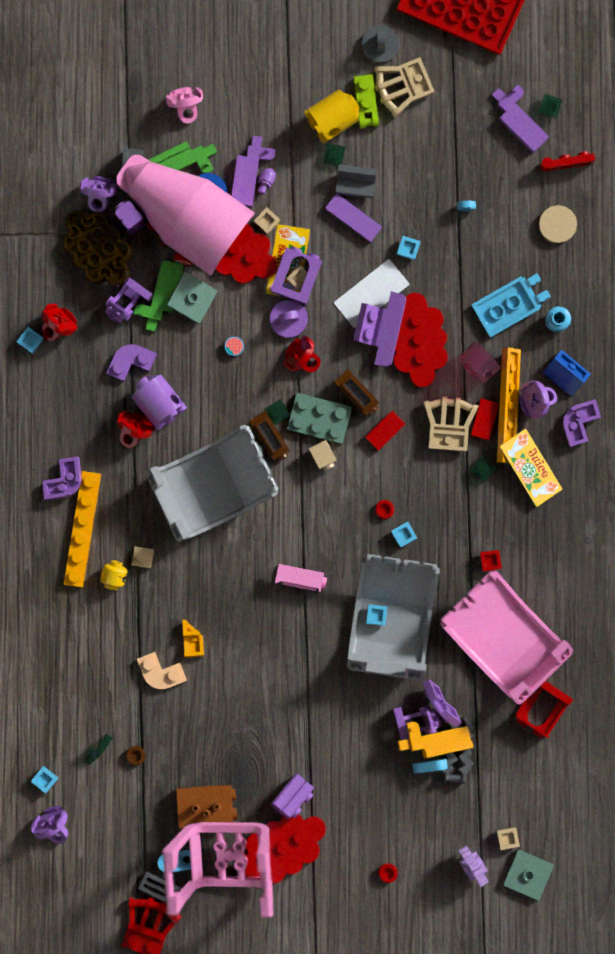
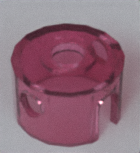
[457,341,500,385]

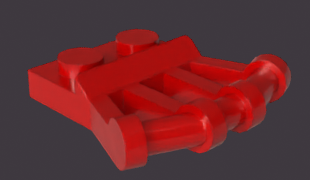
[122,897,182,954]

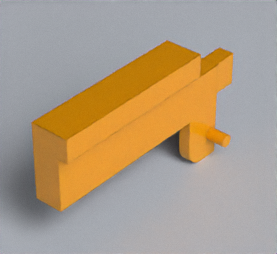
[398,722,474,759]

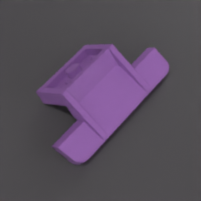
[353,291,406,367]

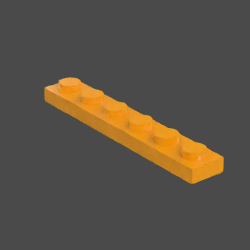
[497,347,521,464]
[64,471,102,588]

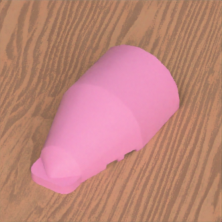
[116,155,255,276]

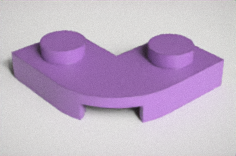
[107,344,157,382]
[563,399,601,447]
[43,456,82,501]
[423,679,461,727]

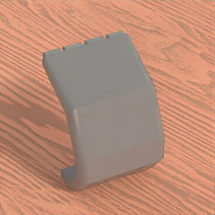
[146,425,279,542]
[347,554,440,680]

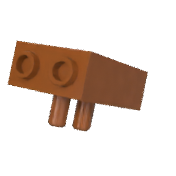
[176,784,237,828]

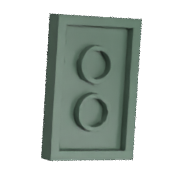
[287,393,352,444]

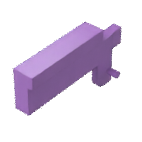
[492,85,549,153]
[232,136,276,207]

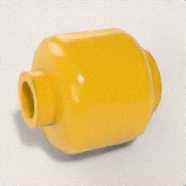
[100,560,127,590]

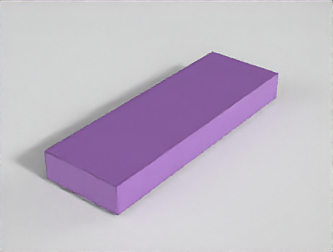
[325,194,382,243]

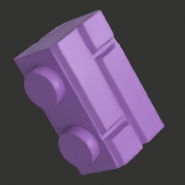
[115,201,145,235]
[270,773,314,820]

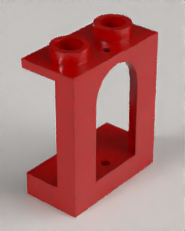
[514,681,573,739]

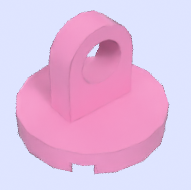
[165,87,204,123]

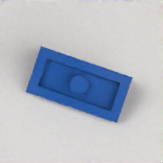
[542,350,591,397]

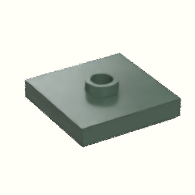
[166,272,217,324]
[503,849,554,901]

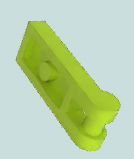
[354,74,379,129]

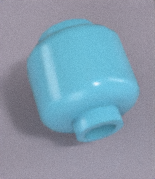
[545,306,571,333]

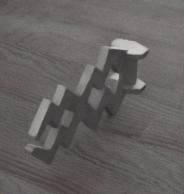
[442,714,474,785]

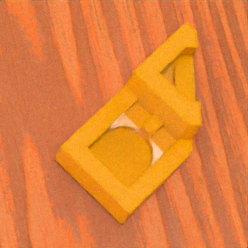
[182,620,204,658]

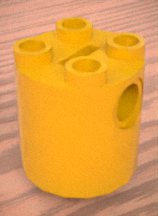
[304,89,359,143]

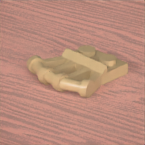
[374,57,435,118]
[423,396,478,452]

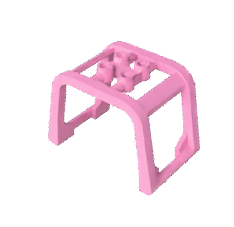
[163,822,273,917]

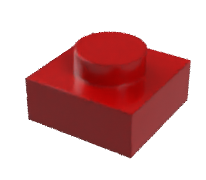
[480,550,502,572]

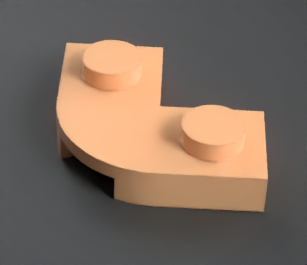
[137,652,187,689]

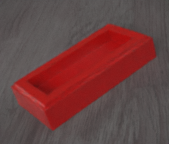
[471,398,500,441]
[365,411,405,451]

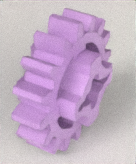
[458,846,488,887]

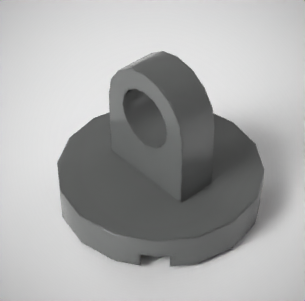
[362,25,399,64]

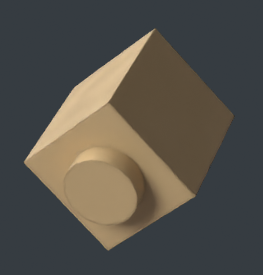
[309,440,337,471]

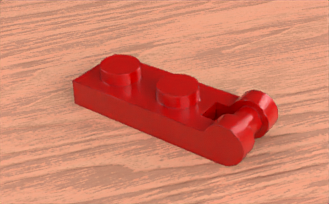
[540,151,595,172]

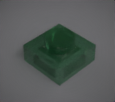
[539,94,563,119]
[323,143,346,166]
[264,399,291,426]
[470,456,497,483]

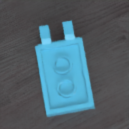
[471,273,551,338]

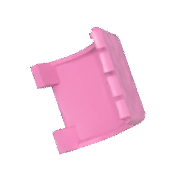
[440,571,573,704]

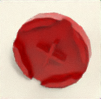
[41,304,78,341]
[283,336,321,372]
[116,410,155,448]

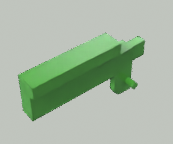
[148,141,217,173]
[134,260,184,332]

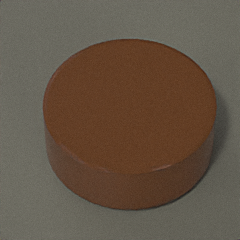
[126,746,146,765]

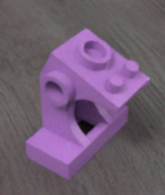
[105,277,153,324]
[393,705,442,740]

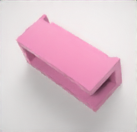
[275,564,327,592]

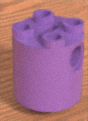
[131,375,187,431]

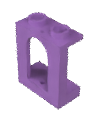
[270,246,322,306]

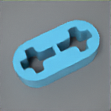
[412,759,448,773]

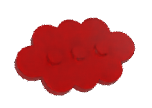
[216,224,277,284]
[394,293,448,388]
[245,814,326,883]

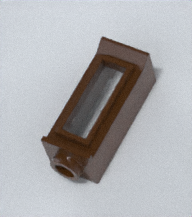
[334,369,380,417]
[249,411,290,462]

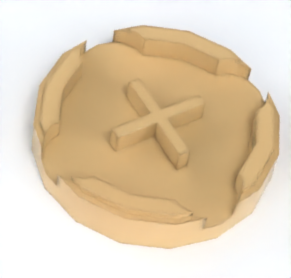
[539,205,577,243]

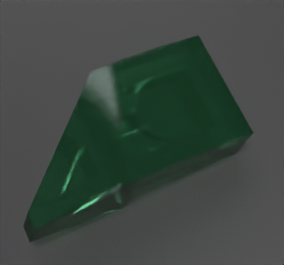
[85,733,114,764]

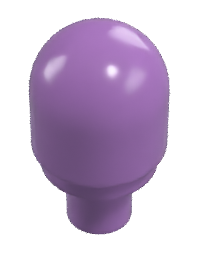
[258,168,276,194]

